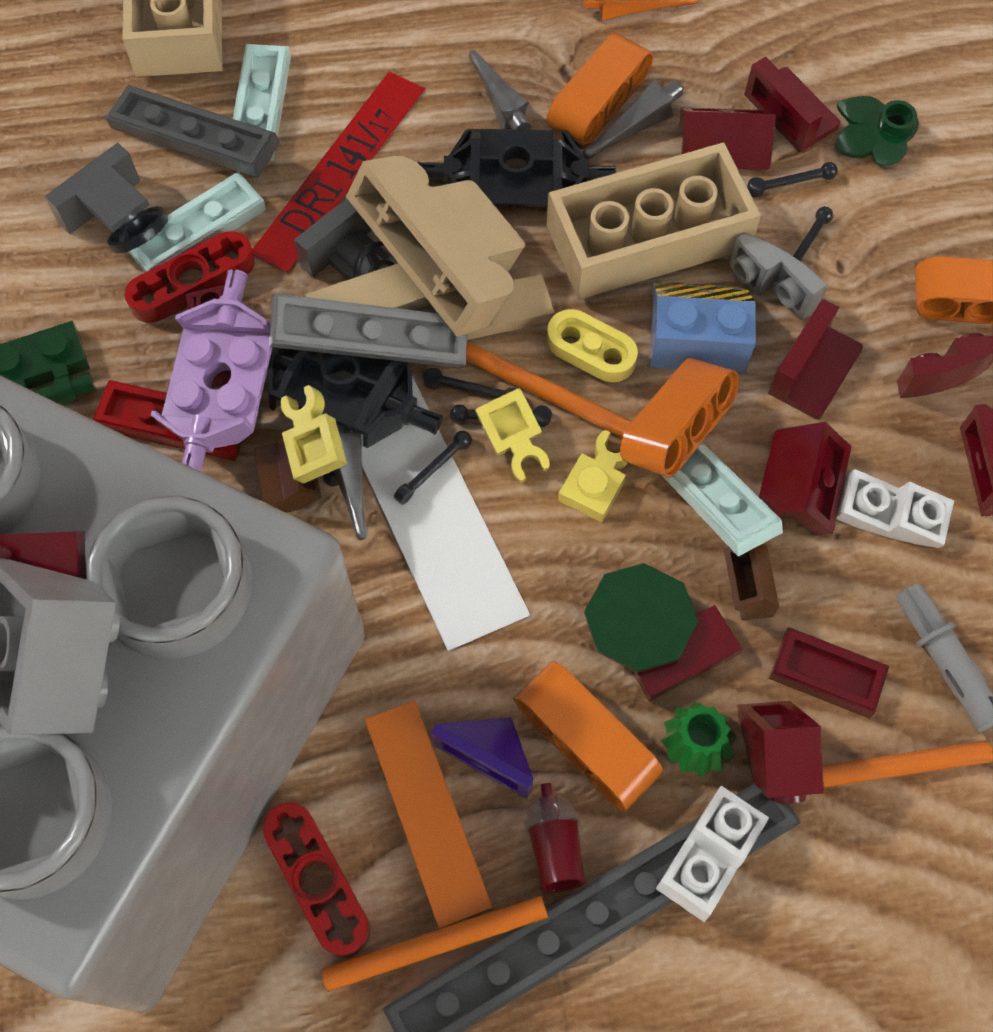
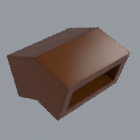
[254,439,322,513]
[724,544,779,620]

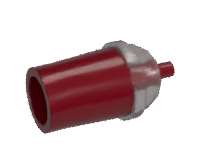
[524,783,586,892]

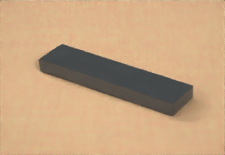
[105,85,280,178]

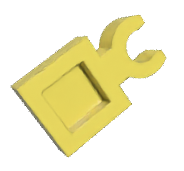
[281,385,347,483]
[475,388,550,483]
[558,430,628,523]

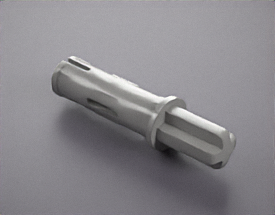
[897,583,993,734]

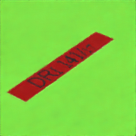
[252,71,426,273]

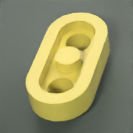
[547,309,638,383]

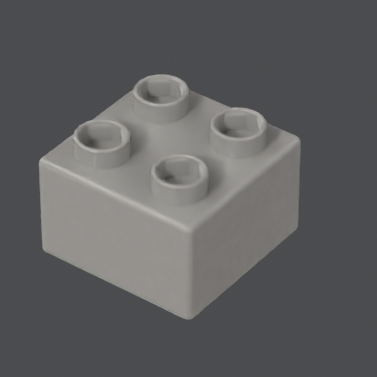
[0,376,365,1013]

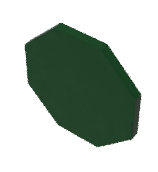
[584,563,698,673]

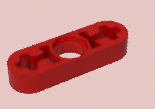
[124,231,255,323]
[263,802,370,958]

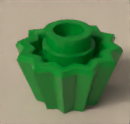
[660,702,737,778]

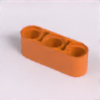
[546,32,654,147]
[915,256,993,325]
[620,357,739,478]
[513,661,664,812]

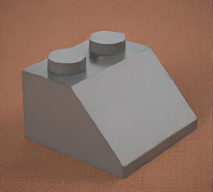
[0,558,120,735]

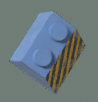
[650,281,756,373]

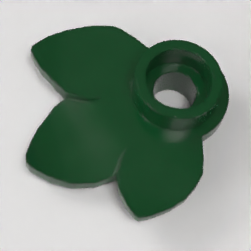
[835,96,919,168]

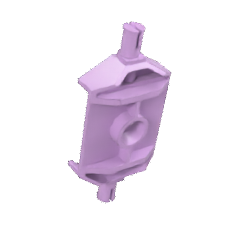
[151,269,273,472]

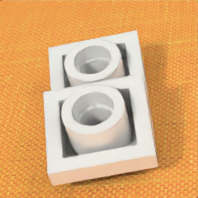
[836,469,954,548]
[656,786,769,922]

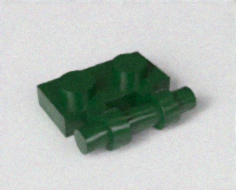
[0,320,96,406]

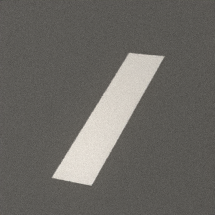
[328,370,530,651]

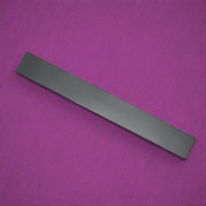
[382,784,801,1032]

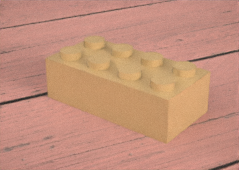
[122,0,223,77]
[546,142,761,300]

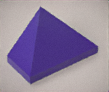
[431,717,533,799]

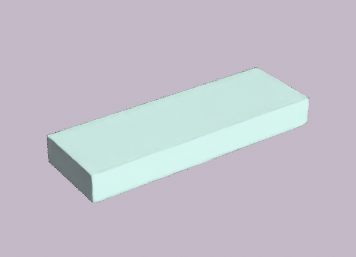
[232,44,291,161]
[128,172,266,272]
[663,442,783,556]

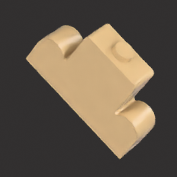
[346,156,525,337]

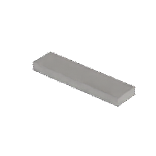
[269,293,467,368]

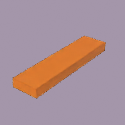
[365,700,493,929]

